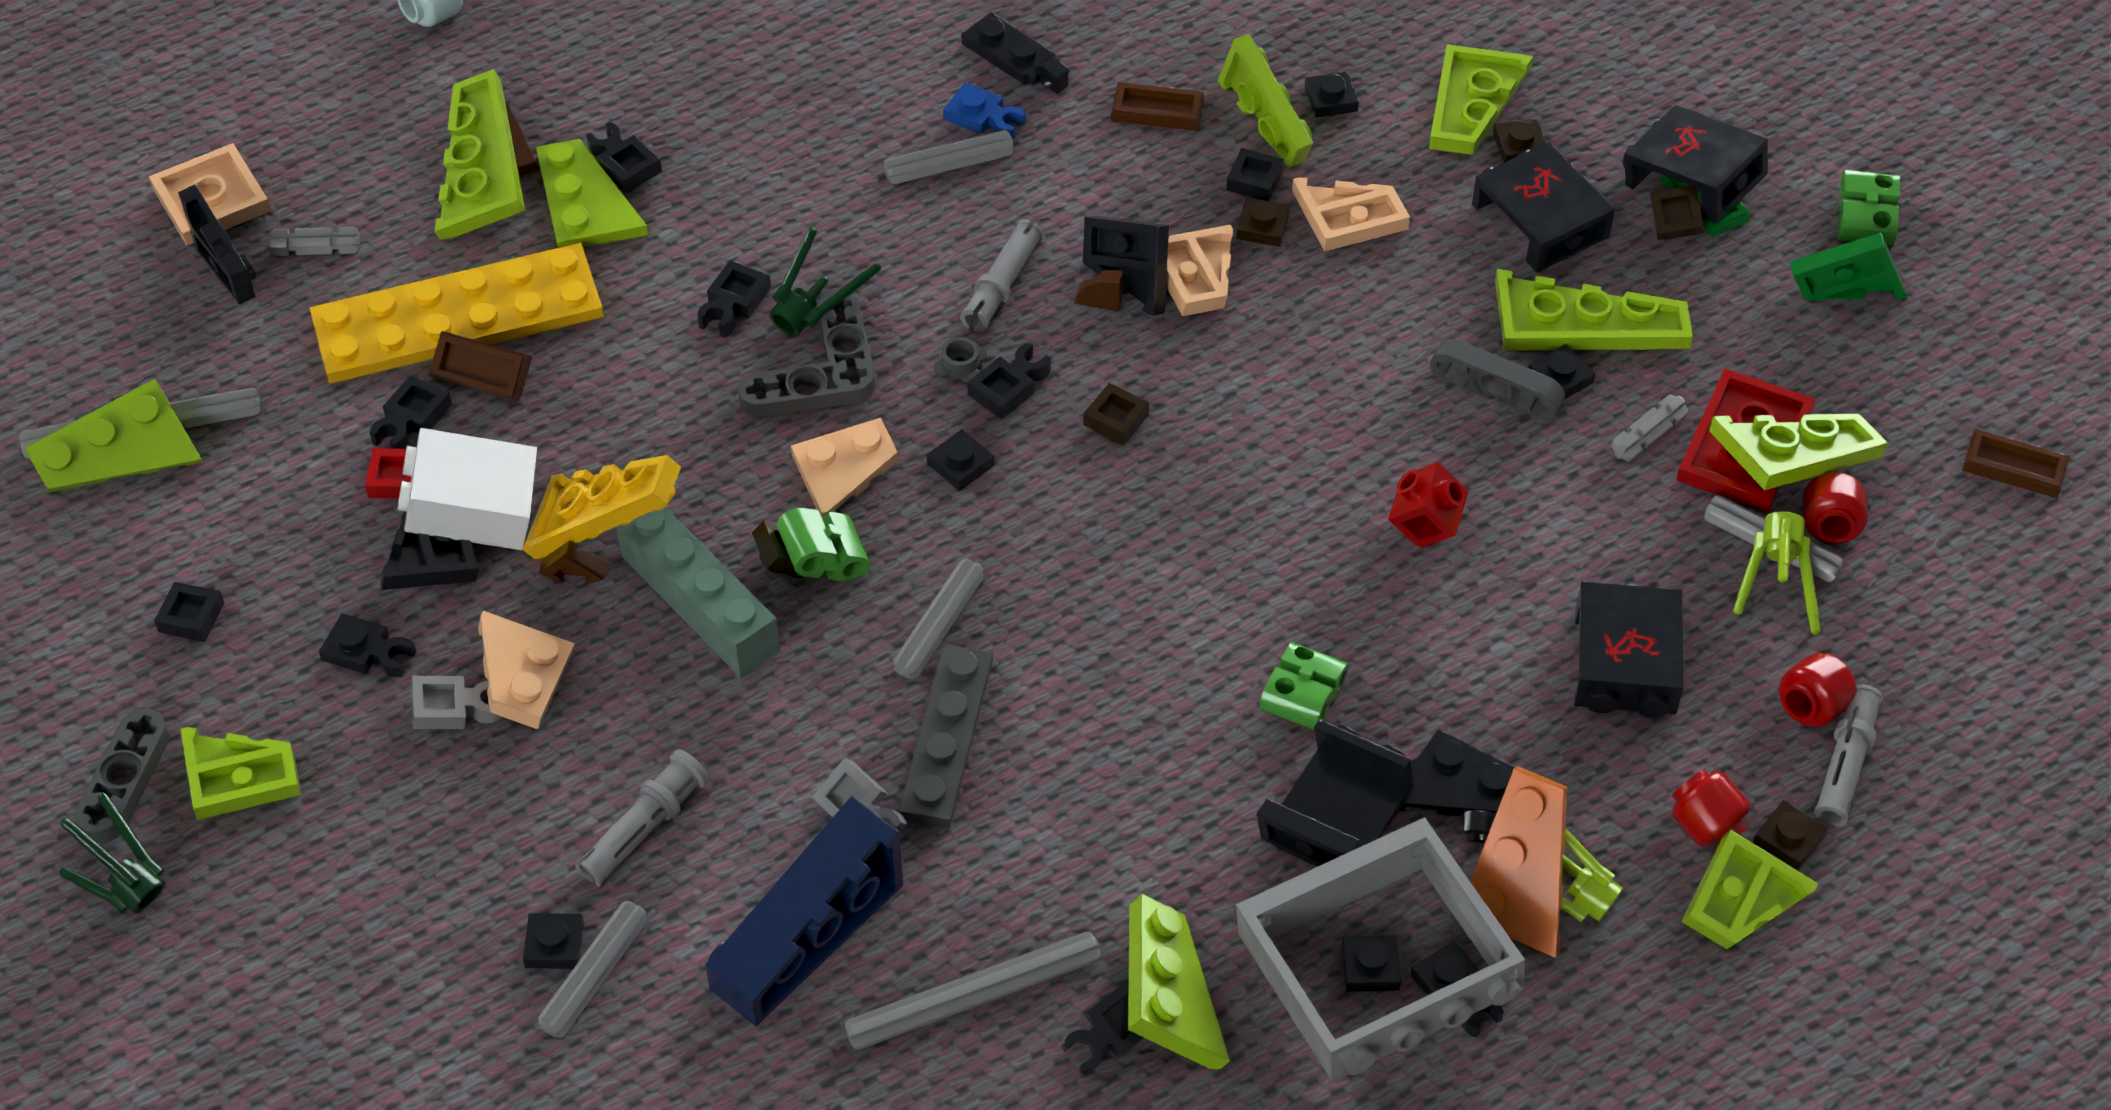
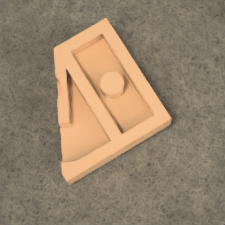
[1292,177,1410,252]
[1166,225,1233,316]
[791,418,898,519]
[478,611,575,729]

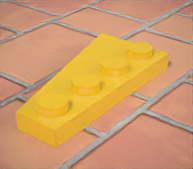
[522,455,681,559]

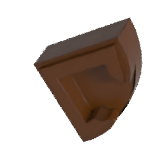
[1074,270,1123,311]
[539,540,610,584]

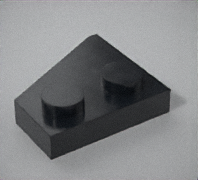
[178,184,256,305]
[1083,216,1169,315]
[380,511,479,590]
[1399,729,1514,816]

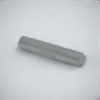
[884,130,1014,185]
[1704,495,1844,582]
[893,558,983,680]
[538,901,647,1038]

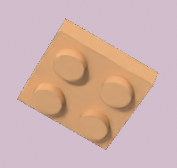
[149,143,271,246]

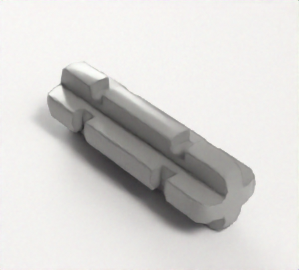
[268,227,360,256]
[1610,394,1689,462]

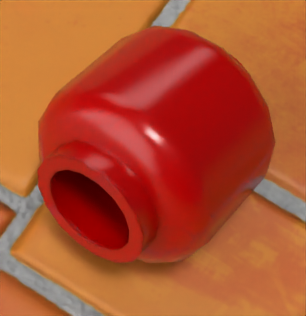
[1803,472,1868,544]
[1778,653,1857,728]
[1672,769,1751,847]

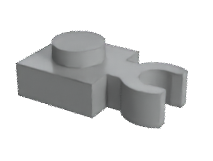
[411,676,501,729]
[812,758,907,829]

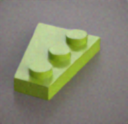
[1429,44,1534,155]
[536,139,648,248]
[1709,414,1888,490]
[1128,894,1230,1069]

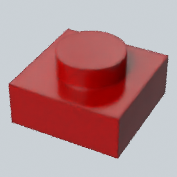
[365,448,411,499]

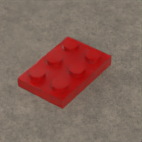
[1676,368,1816,513]

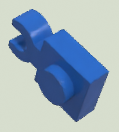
[943,82,1026,140]

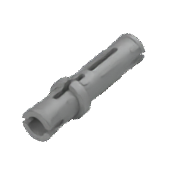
[960,219,1043,332]
[1814,684,1884,827]

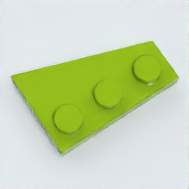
[1217,34,1313,168]
[24,379,204,492]

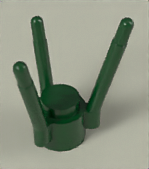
[769,227,881,337]
[59,793,166,914]

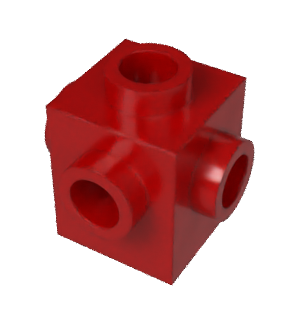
[1388,462,1469,547]

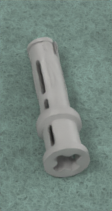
[575,749,710,887]

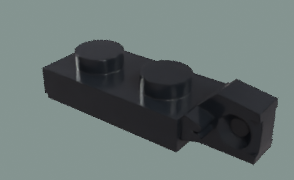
[961,12,1069,94]

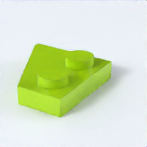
[180,727,302,820]
[1681,830,1818,950]

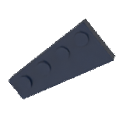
[705,796,903,1026]

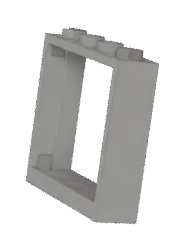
[1236,817,1525,1081]

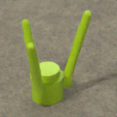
[1733,511,1821,635]
[1560,829,1624,923]

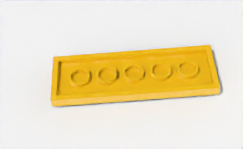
[309,243,604,384]

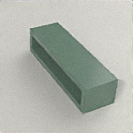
[616,508,780,678]

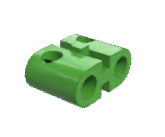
[1837,170,1900,247]
[777,508,870,581]
[1259,642,1349,731]

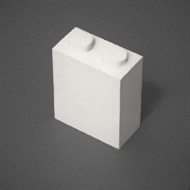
[397,428,537,550]

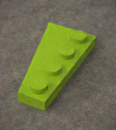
[434,69,525,240]
[1495,269,1693,351]

